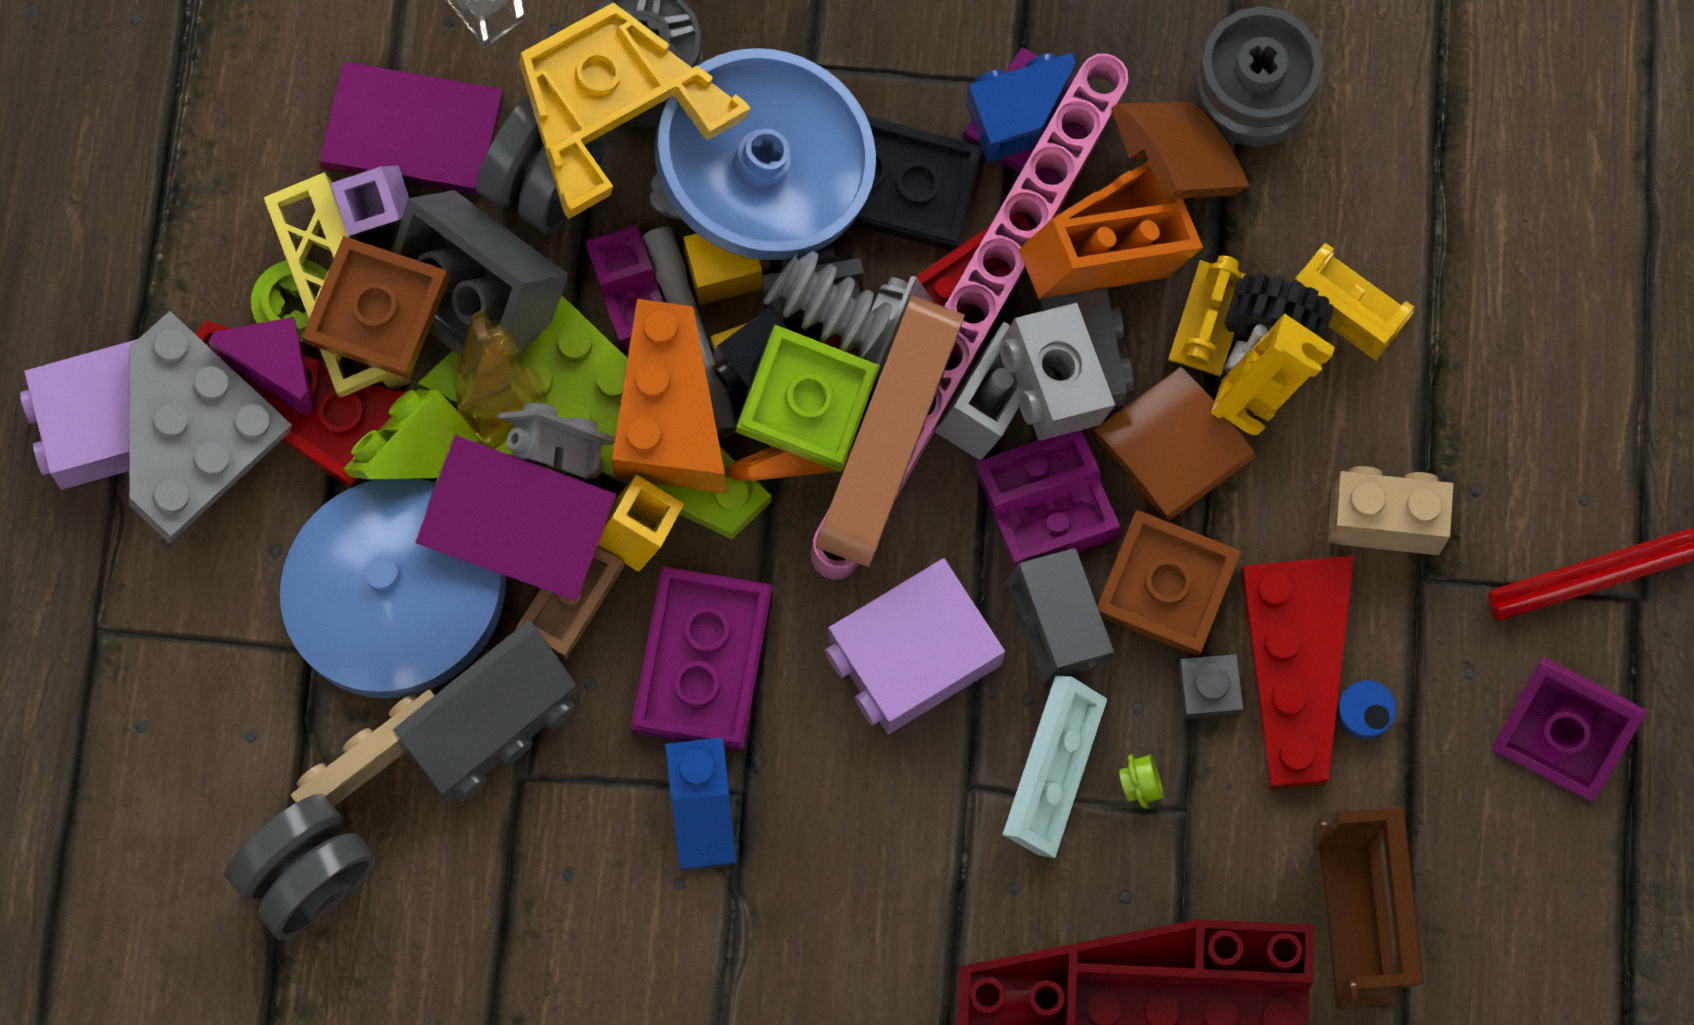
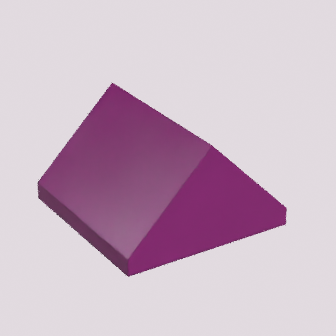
[1491,657,1647,803]

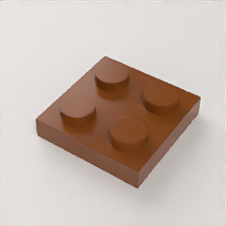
[301,236,450,379]
[1097,509,1241,657]

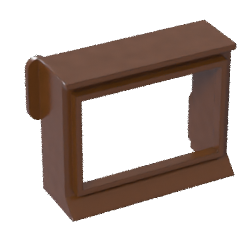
[1313,807,1424,1010]

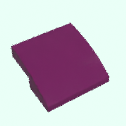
[975,430,1121,569]

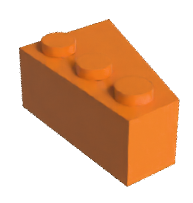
[1019,160,1203,299]

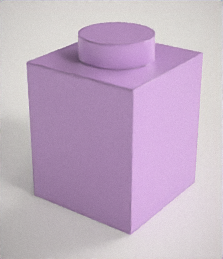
[330,165,409,236]

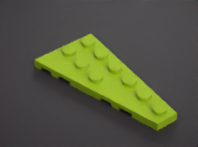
[417,295,772,539]

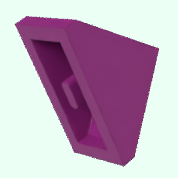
[208,317,314,417]

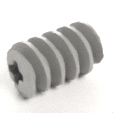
[764,251,892,359]

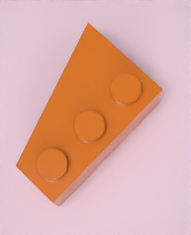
[612,299,726,494]

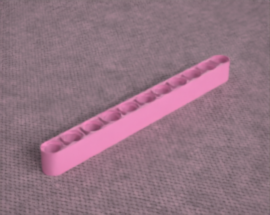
[811,53,1128,580]

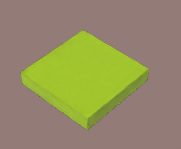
[734,325,880,472]

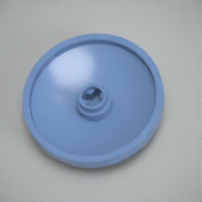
[655,48,876,260]
[280,478,506,698]

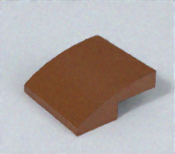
[1111,101,1249,200]
[1094,367,1256,522]

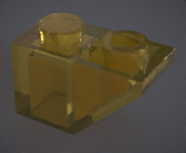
[454,310,547,449]

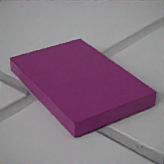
[319,61,504,195]
[414,434,616,601]
[631,566,773,752]

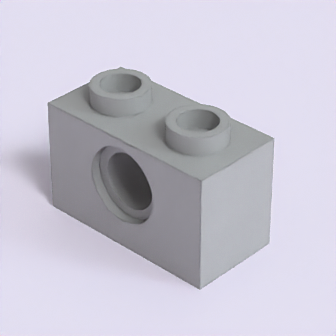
[1000,303,1115,441]

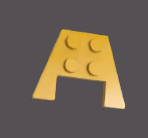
[519,2,751,219]

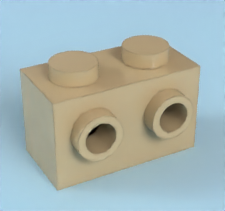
[1328,466,1454,555]

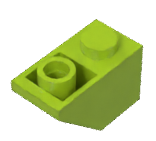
[343,389,483,479]

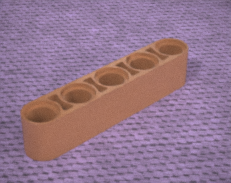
[816,295,965,567]

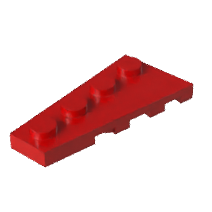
[195,320,406,488]
[1240,555,1354,790]

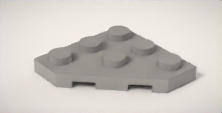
[129,311,292,544]

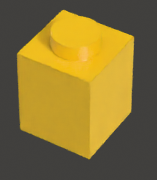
[683,234,770,306]
[597,474,684,572]

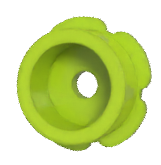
[1119,754,1164,808]

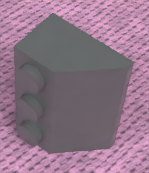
[391,190,569,379]
[393,620,580,806]

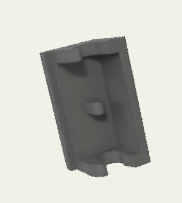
[1005,548,1114,684]

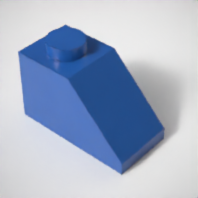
[665,737,737,870]

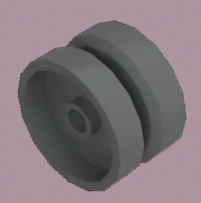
[1195,6,1323,147]
[476,96,608,235]
[224,794,377,941]

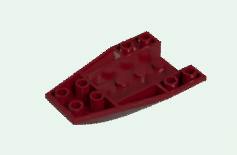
[957,919,1314,1025]

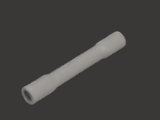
[642,226,738,439]

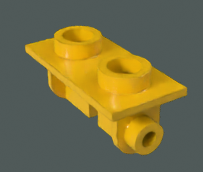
[1168,256,1247,377]

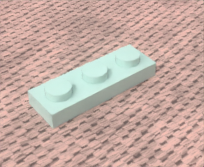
[1002,675,1107,858]

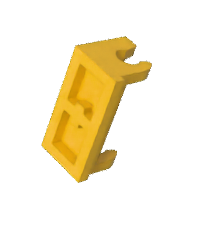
[1295,243,1415,361]
[1211,313,1335,435]

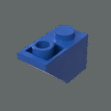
[966,53,1076,163]

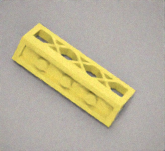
[264,172,411,398]

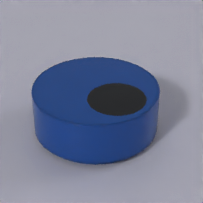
[1337,680,1396,740]

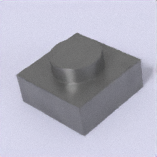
[1178,654,1243,719]

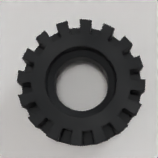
[1224,273,1334,340]

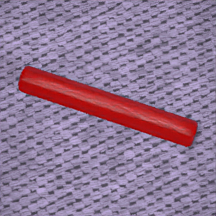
[1487,528,1694,621]

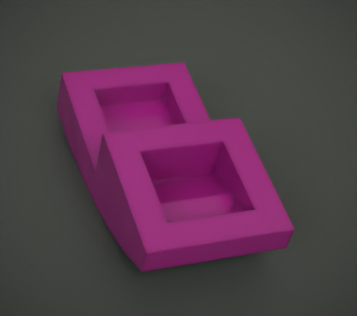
[585,225,663,352]

